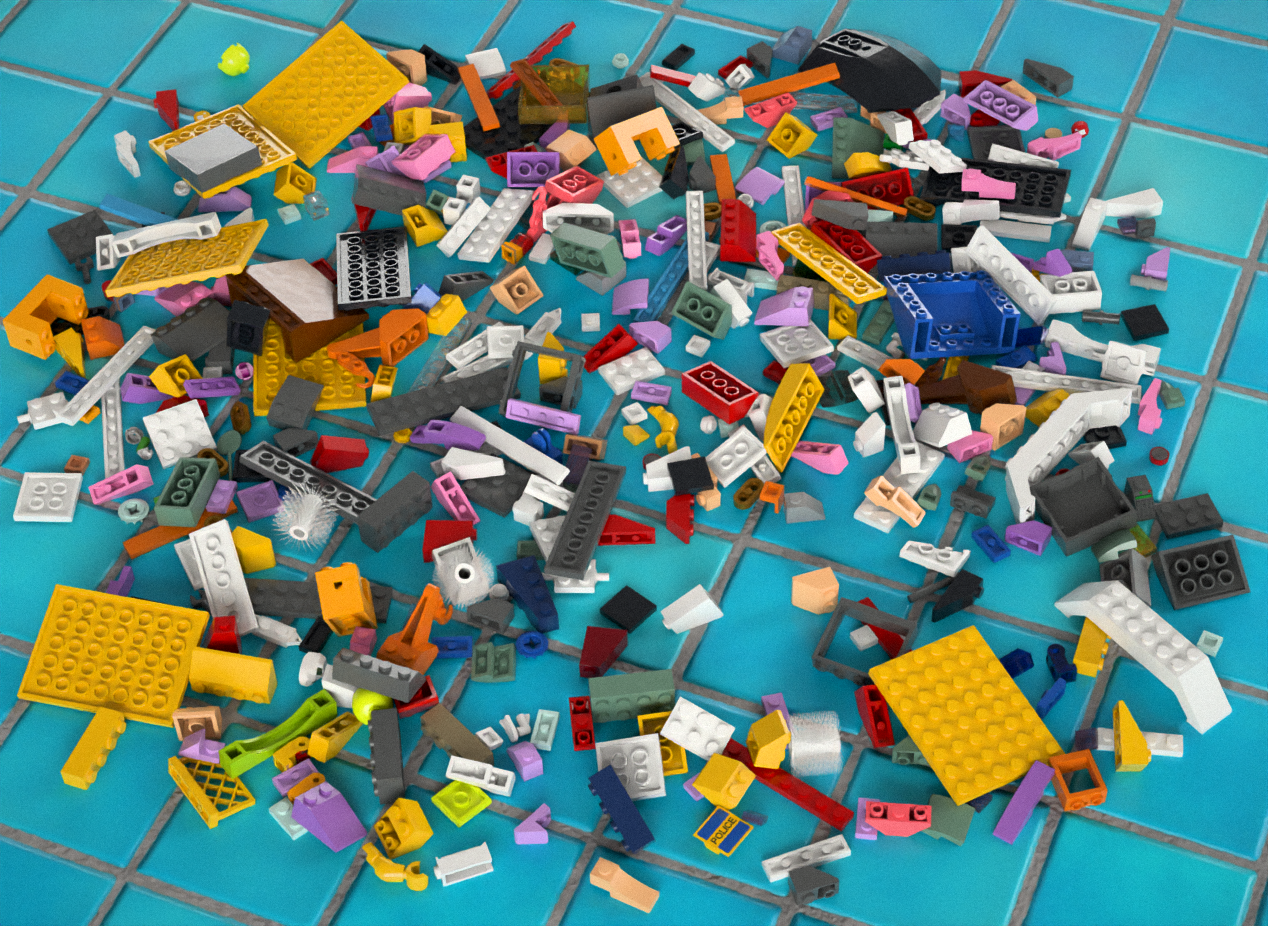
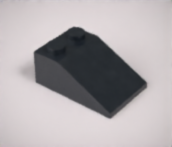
[226,300,270,356]

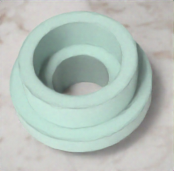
[612,53,629,68]

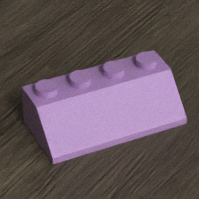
[963,80,1038,131]

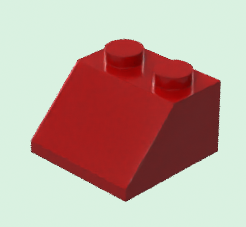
[393,675,439,719]

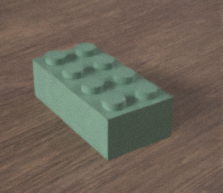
[550,222,625,278]
[154,457,221,527]
[588,669,675,723]

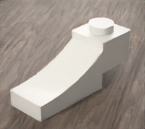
[114,130,141,178]
[942,199,1000,225]
[445,755,516,797]

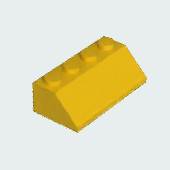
[189,646,278,704]

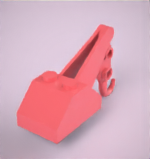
[526,166,604,242]

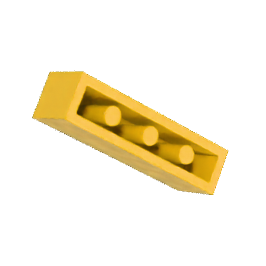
[1071,617,1111,678]
[60,706,126,790]

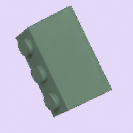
[671,281,732,340]

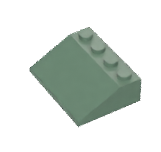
[832,117,884,179]

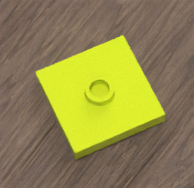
[431,780,492,828]

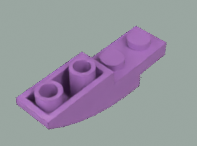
[410,420,486,451]

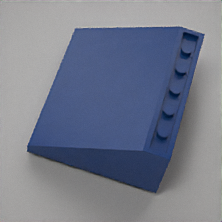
[884,270,1021,359]

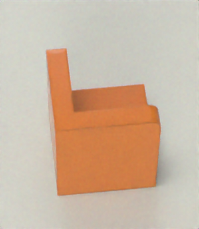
[760,481,784,514]

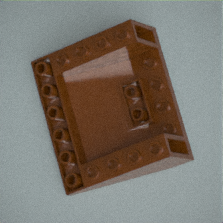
[225,259,369,363]

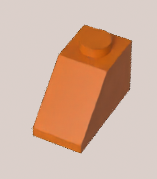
[878,359,925,385]

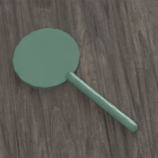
[217,430,242,481]

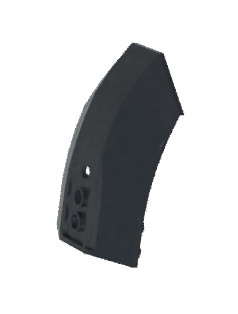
[799,28,942,113]

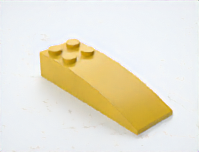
[763,363,825,472]

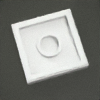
[487,325,524,359]

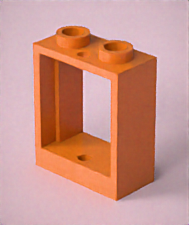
[1048,749,1108,811]

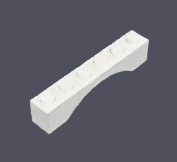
[112,212,221,258]
[1045,319,1161,376]
[883,376,921,474]

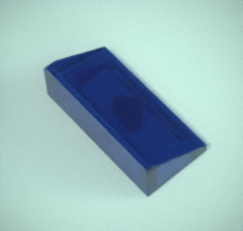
[1015,326,1049,348]
[999,648,1034,679]

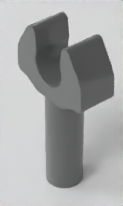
[75,256,94,284]
[190,590,212,616]

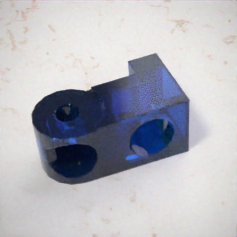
[1046,644,1077,683]

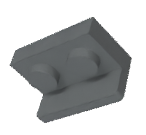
[950,485,996,519]

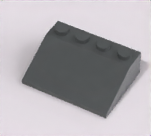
[587,85,657,149]
[352,164,426,216]
[865,222,937,274]
[151,297,230,362]
[1151,535,1251,610]

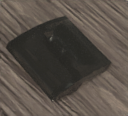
[817,370,858,408]

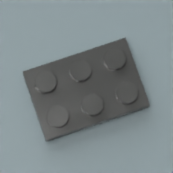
[1154,493,1223,539]

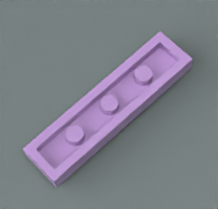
[506,398,581,435]

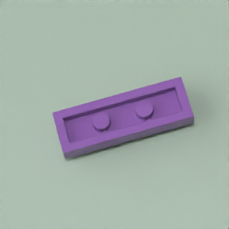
[183,377,241,399]

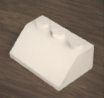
[1040,271,1102,314]
[913,403,972,448]

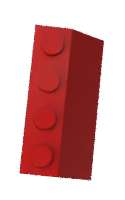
[841,168,914,210]
[720,199,756,262]
[811,220,883,273]
[682,361,758,424]

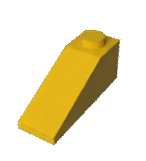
[844,152,892,179]
[53,328,86,379]
[370,365,398,403]
[307,711,363,763]

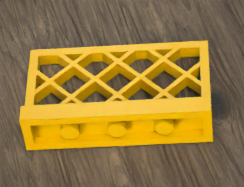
[168,756,255,829]

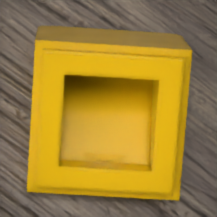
[623,425,650,446]

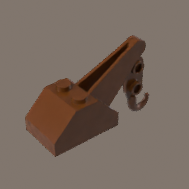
[915,357,1017,415]

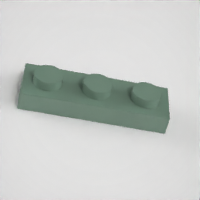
[862,300,895,345]

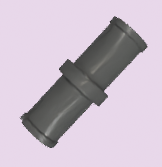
[1082,310,1120,325]

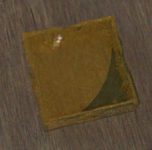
[518,65,590,124]

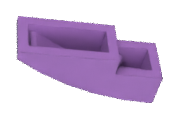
[645,215,687,256]

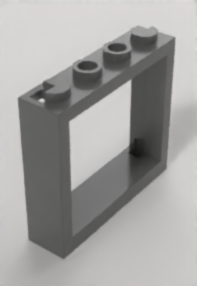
[499,341,586,417]
[812,597,918,686]

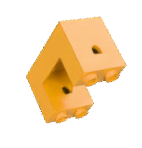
[594,107,680,176]
[3,274,89,360]
[315,562,378,637]

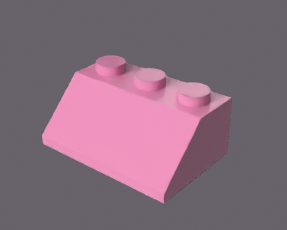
[391,134,455,180]

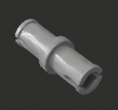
[1130,274,1168,292]

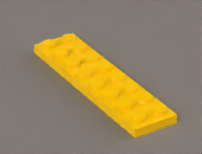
[771,223,887,304]

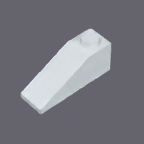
[877,111,914,145]
[1106,188,1163,219]
[1072,198,1108,251]
[441,447,506,480]

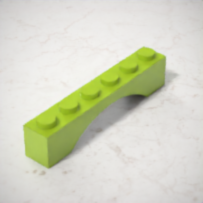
[219,689,337,779]

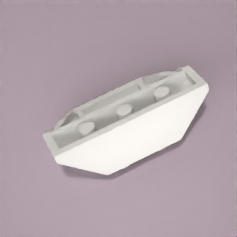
[543,203,614,234]

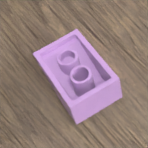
[754,286,814,326]

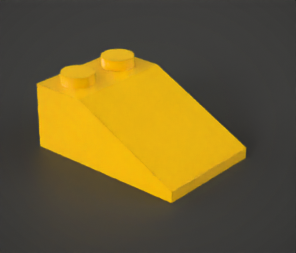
[1112,700,1151,772]
[637,711,688,776]

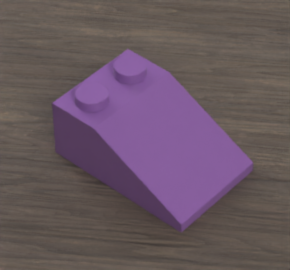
[291,781,367,853]

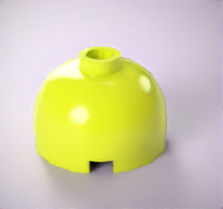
[218,43,250,76]
[352,688,394,725]

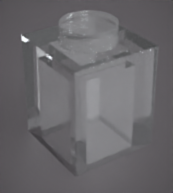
[303,190,330,221]

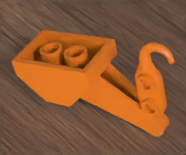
[327,309,429,389]
[376,583,453,675]

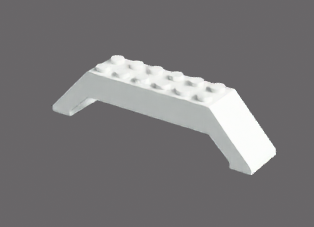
[1005,388,1132,524]
[1054,580,1232,734]

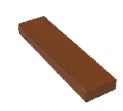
[510,58,563,113]

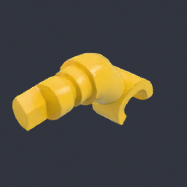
[647,405,679,454]
[362,842,428,891]

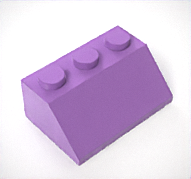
[507,152,560,187]

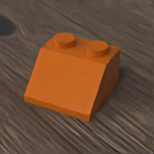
[81,316,125,360]

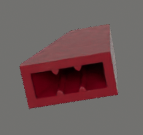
[579,626,628,679]

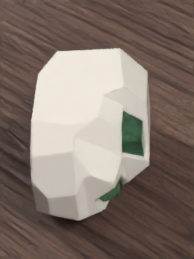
[299,652,327,687]

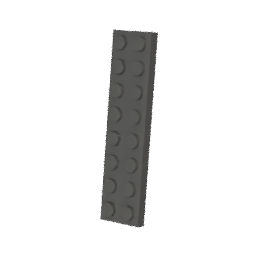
[367,367,521,436]
[239,440,377,525]
[544,461,626,580]
[244,578,393,623]

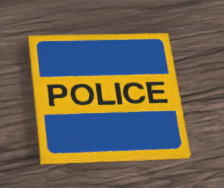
[693,805,754,857]

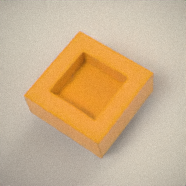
[80,405,100,424]

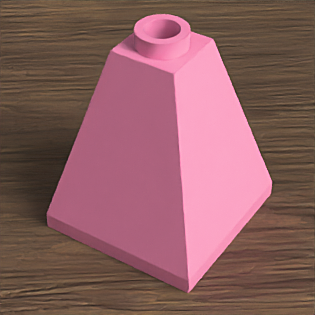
[383,82,432,123]

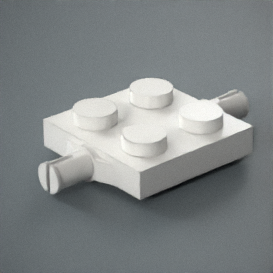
[879,148,930,171]
[1091,340,1156,385]
[17,392,69,430]
[542,559,609,593]

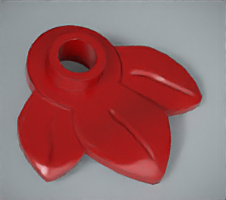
[970,109,1000,127]

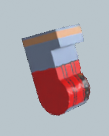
[101,280,135,313]

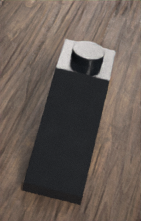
[418,44,461,85]
[659,145,689,199]
[931,569,984,623]

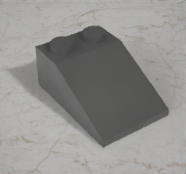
[266,375,324,430]

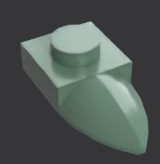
[1159,380,1185,409]
[965,455,991,481]
[917,484,941,511]

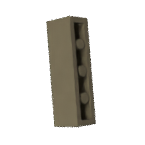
[777,275,851,311]
[420,703,494,766]

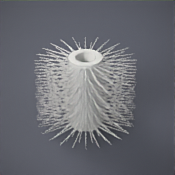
[271,483,338,551]
[432,544,494,608]
[786,710,844,777]

